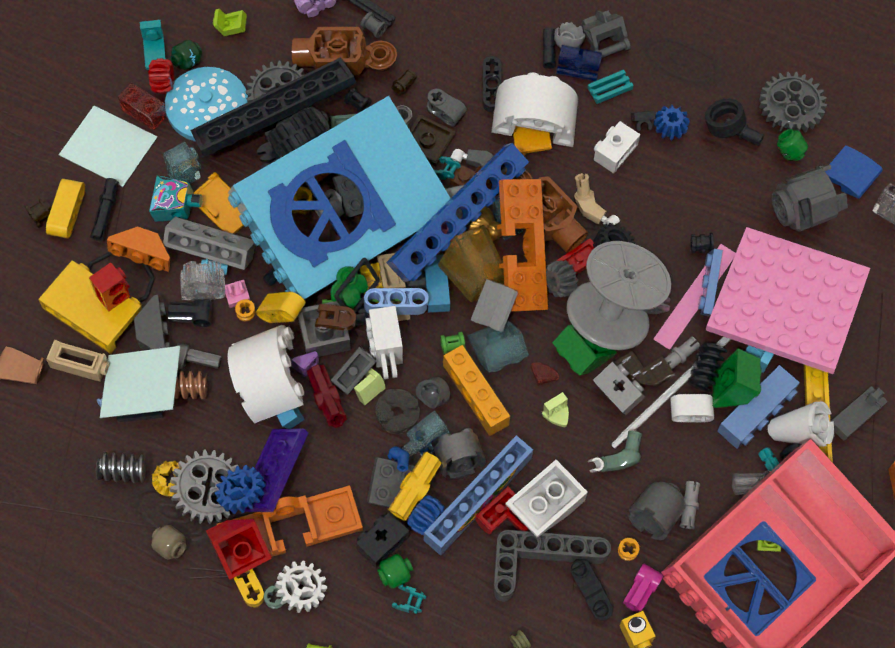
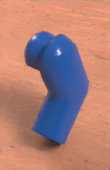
[388,446,410,472]

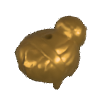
[466,207,502,241]

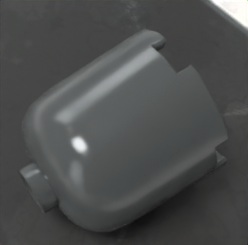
[628,481,685,540]

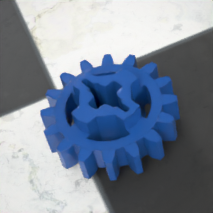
[215,465,266,514]

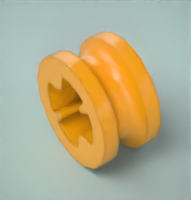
[235,299,256,321]
[618,538,639,561]

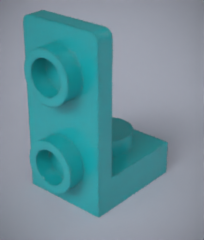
[140,20,166,70]

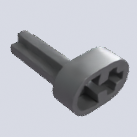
[177,343,221,373]

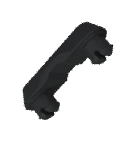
[571,559,613,621]

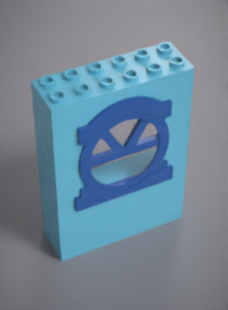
[228,96,451,299]

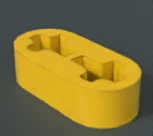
[234,569,264,607]

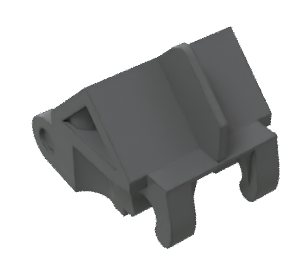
[581,10,631,62]

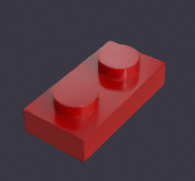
[556,239,594,275]

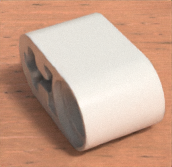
[670,394,714,422]

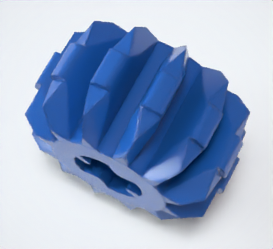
[654,105,690,141]
[407,495,445,535]

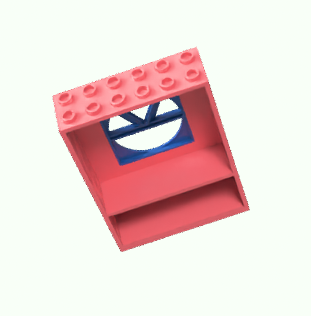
[661,439,895,648]

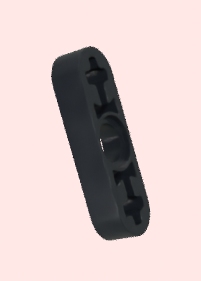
[483,56,501,112]

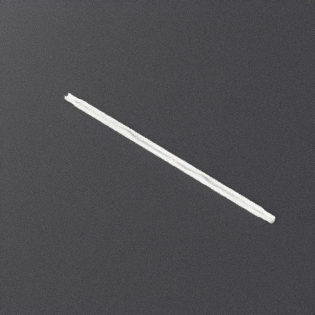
[611,337,732,449]

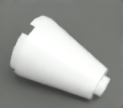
[768,401,834,447]

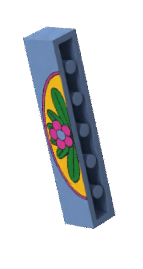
[424,435,533,556]

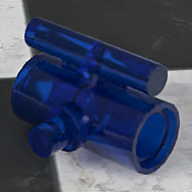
[556,45,602,81]

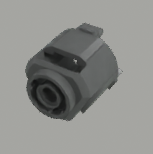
[771,165,848,232]

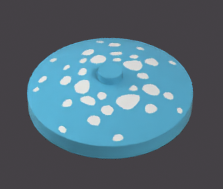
[165,67,248,141]

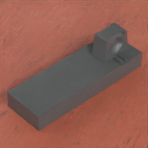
[831,386,888,441]

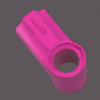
[623,563,664,613]

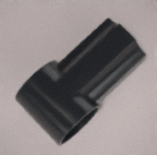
[168,299,213,327]

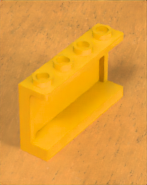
[38,261,142,354]

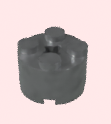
[434,428,486,479]

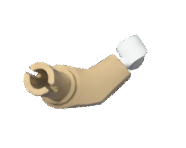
[574,173,620,225]

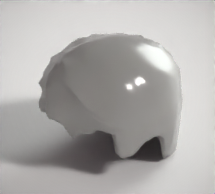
[554,22,585,51]

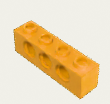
[443,345,510,436]

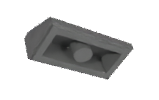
[331,345,376,395]

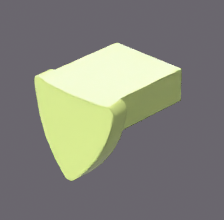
[354,368,386,405]
[542,392,569,427]

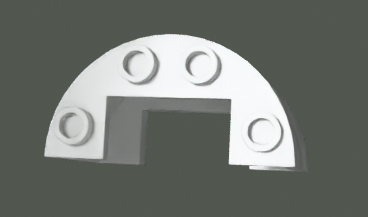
[492,72,578,147]
[228,325,304,423]

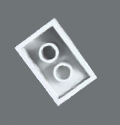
[506,460,588,537]

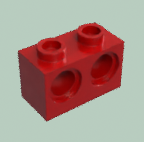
[89,263,130,312]

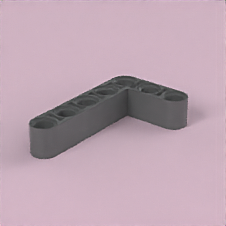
[493,530,611,602]

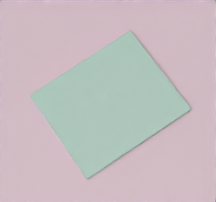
[59,106,157,187]
[100,346,180,418]

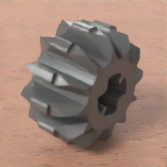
[546,260,579,297]

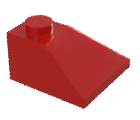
[206,519,272,580]

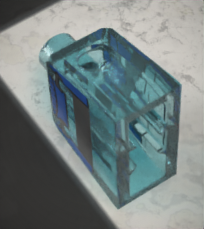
[400,410,451,458]

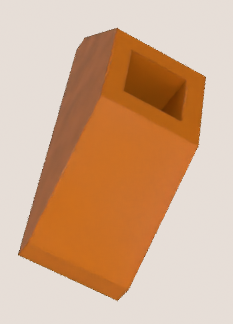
[107,226,170,272]

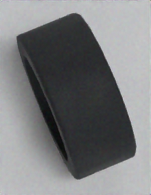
[705,98,747,138]

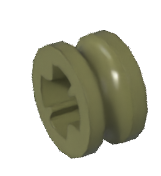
[509,630,531,648]

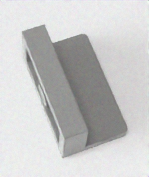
[471,279,518,332]

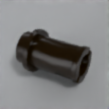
[391,69,417,95]

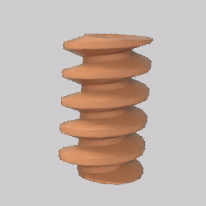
[174,371,208,399]

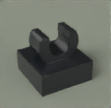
[631,111,655,131]

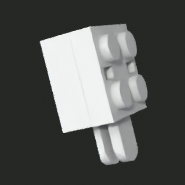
[365,306,403,379]

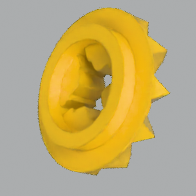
[152,460,181,496]

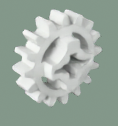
[275,561,327,613]

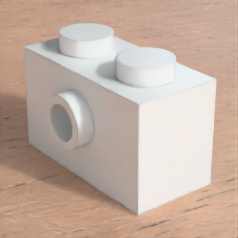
[594,121,640,173]

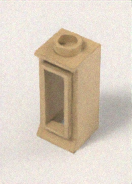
[46,340,109,382]

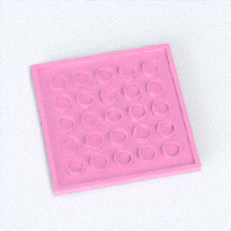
[706,227,870,374]

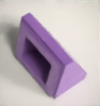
[291,351,319,377]

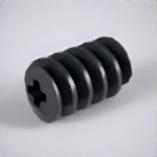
[687,342,727,392]

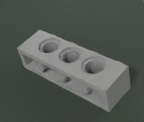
[163,217,255,270]

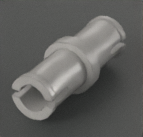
[664,336,700,369]
[680,481,700,529]

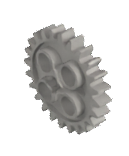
[169,449,238,524]

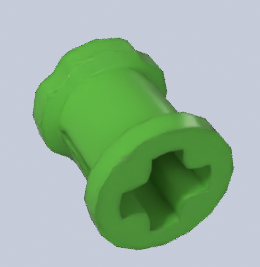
[440,332,466,355]

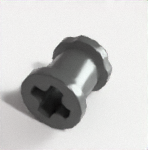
[360,12,388,38]

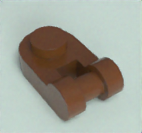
[315,304,356,331]

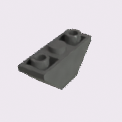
[134,295,170,350]

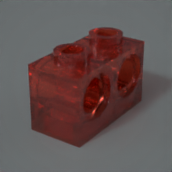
[118,83,167,130]

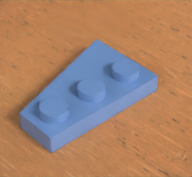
[698,249,723,316]

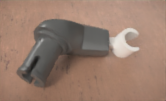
[451,149,507,173]

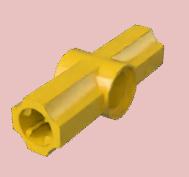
[388,452,442,521]

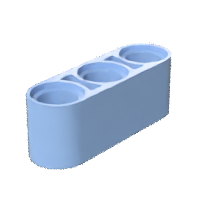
[364,288,428,315]

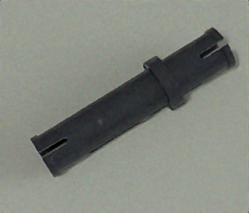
[90,178,119,241]

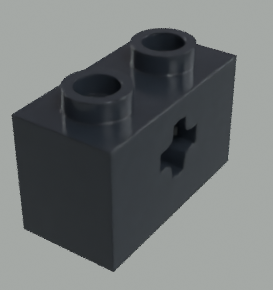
[356,512,409,568]

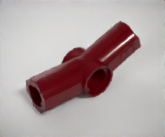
[306,364,347,428]

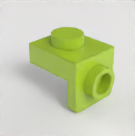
[213,9,247,36]

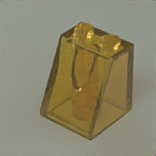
[438,225,504,302]

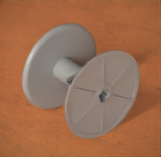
[567,241,671,350]

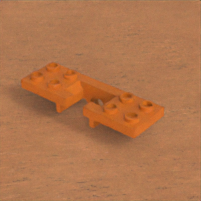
[497,179,548,311]
[217,485,363,557]

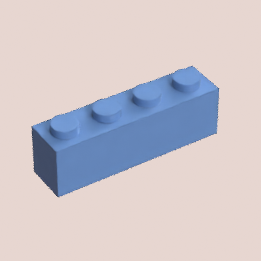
[717,365,800,449]

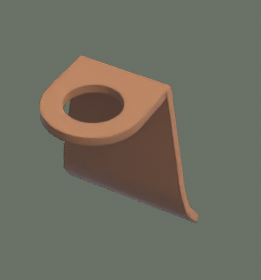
[0,346,44,384]

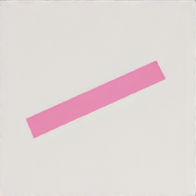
[653,244,736,350]

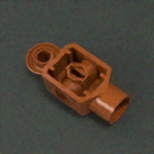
[292,27,397,75]
[503,170,589,253]

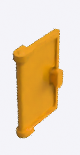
[513,126,552,156]
[193,172,244,234]

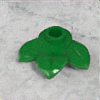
[331,266,368,309]

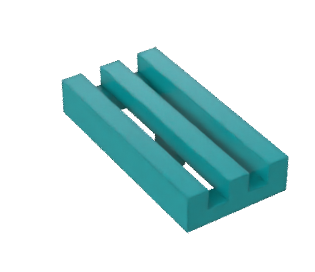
[587,70,634,104]

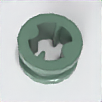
[264,586,284,609]

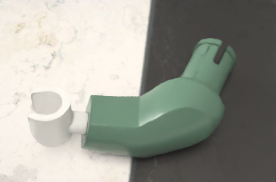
[588,431,642,473]

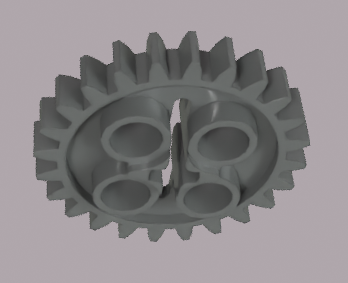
[246,61,305,123]
[759,72,827,133]

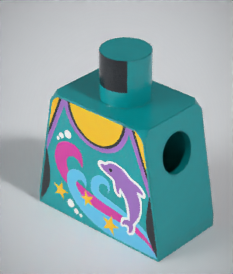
[149,176,203,222]

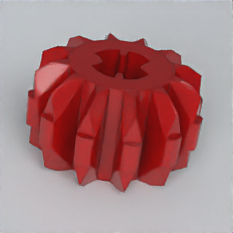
[148,58,175,94]

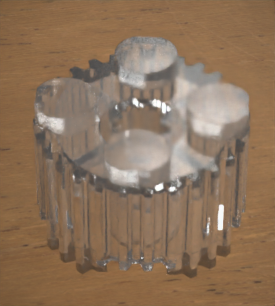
[180,260,225,301]

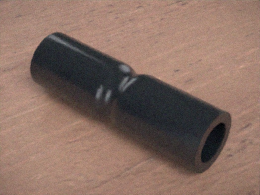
[543,28,555,69]

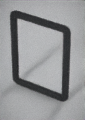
[334,258,380,314]

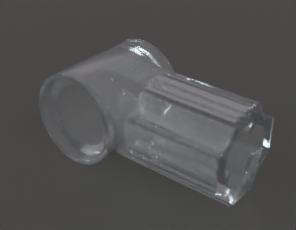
[732,471,771,495]

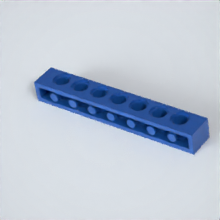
[386,143,529,282]

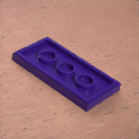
[245,429,308,512]

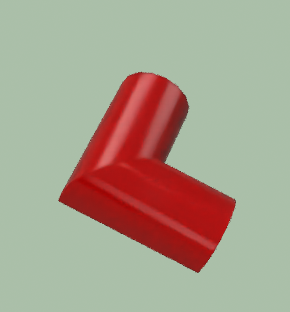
[475,487,531,534]

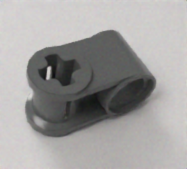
[427,89,467,127]

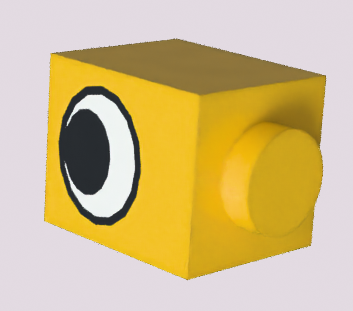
[619,611,656,648]

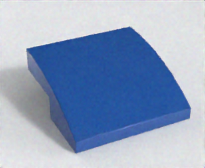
[825,145,883,199]

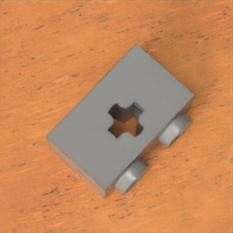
[593,362,645,415]

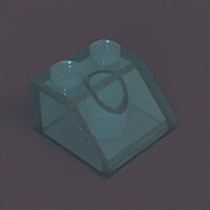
[468,320,529,373]

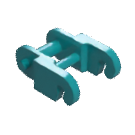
[434,156,461,180]
[392,585,427,614]

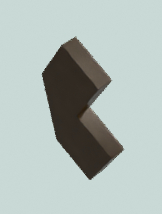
[614,350,675,387]

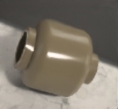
[151,525,186,560]

